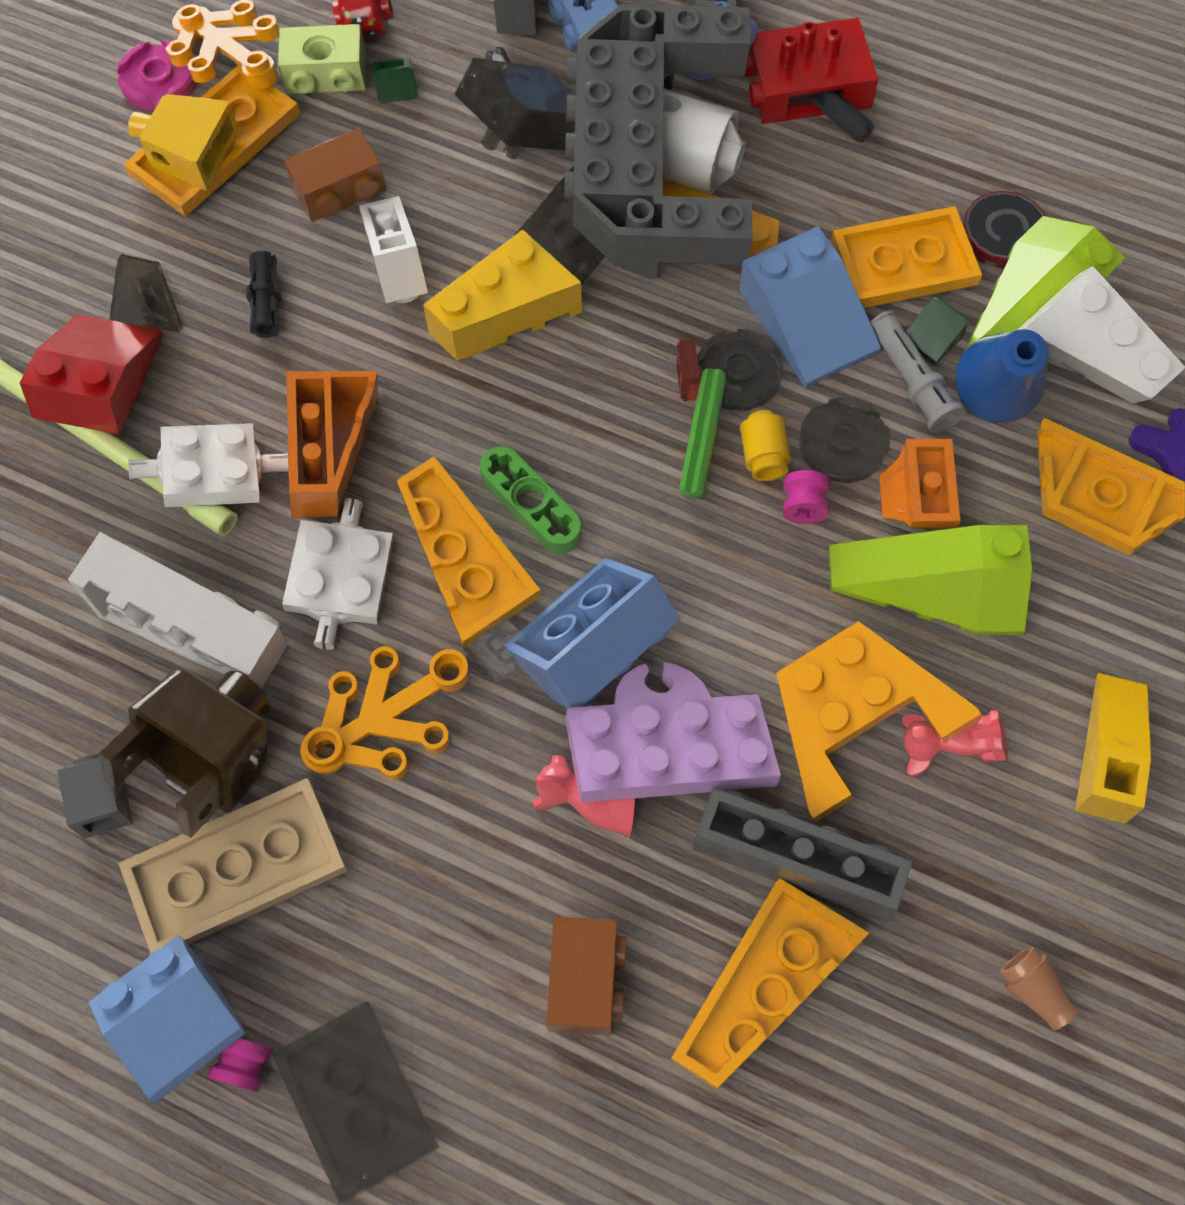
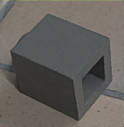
[57,755,133,839]

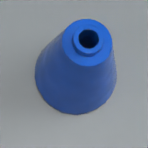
[955,329,1048,423]

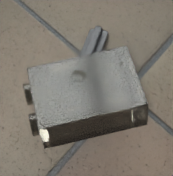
[454,46,575,160]

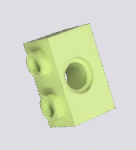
[278,24,366,94]

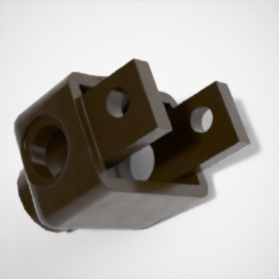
[98,669,270,838]

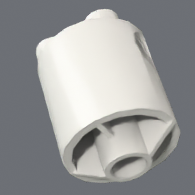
[663,89,746,195]

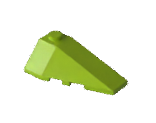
[963,216,1126,354]

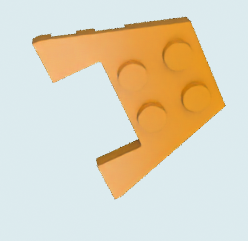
[776,621,982,822]

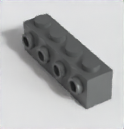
[693,788,912,923]

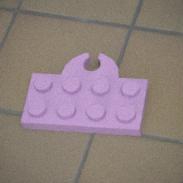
[565,662,781,803]

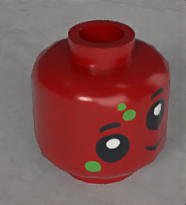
[332,0,394,40]

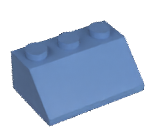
[504,558,681,708]

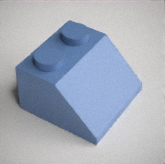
[88,935,246,1104]

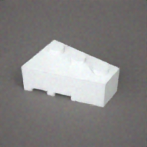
[1018,266,1185,404]

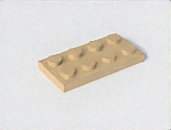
[118,778,348,954]

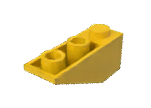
[1075,673,1151,824]

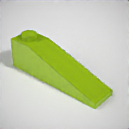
[828,525,1032,635]

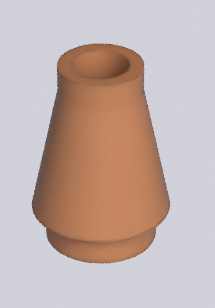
[1000,947,1078,1030]

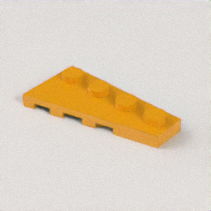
[396,456,541,649]
[671,878,869,1090]

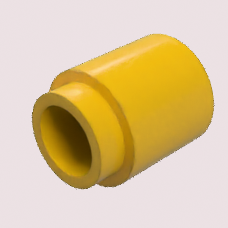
[740,410,791,481]

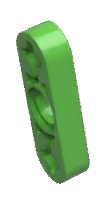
[480,446,581,554]

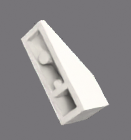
[359,196,428,303]

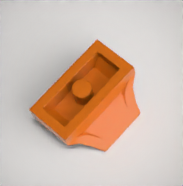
[879,439,961,529]

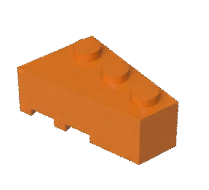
[286,371,378,519]

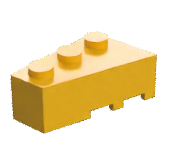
[423,230,582,361]

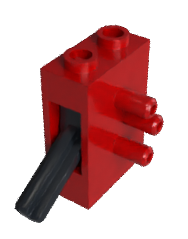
[743,17,878,142]

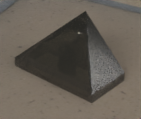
[109,254,183,333]

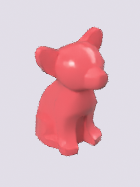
[902,710,1008,776]
[533,755,635,837]

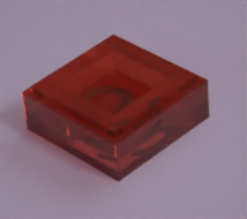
[676,339,700,402]

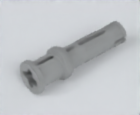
[870,311,966,434]

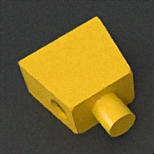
[128,94,239,190]

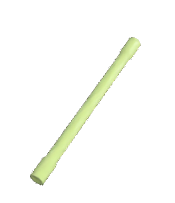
[0,357,238,537]

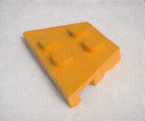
[1037,418,1185,556]

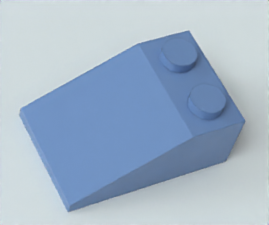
[739,226,881,388]

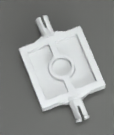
[128,423,289,507]
[282,498,394,650]

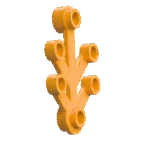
[166,0,280,90]
[300,646,470,781]

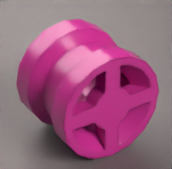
[783,470,830,524]
[207,1038,273,1093]

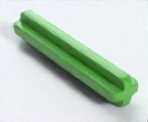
[679,368,726,498]

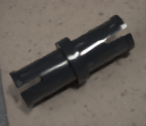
[246,250,281,338]

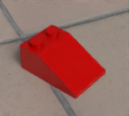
[19,314,163,435]

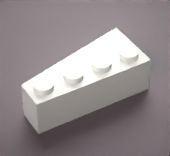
[68,532,288,689]

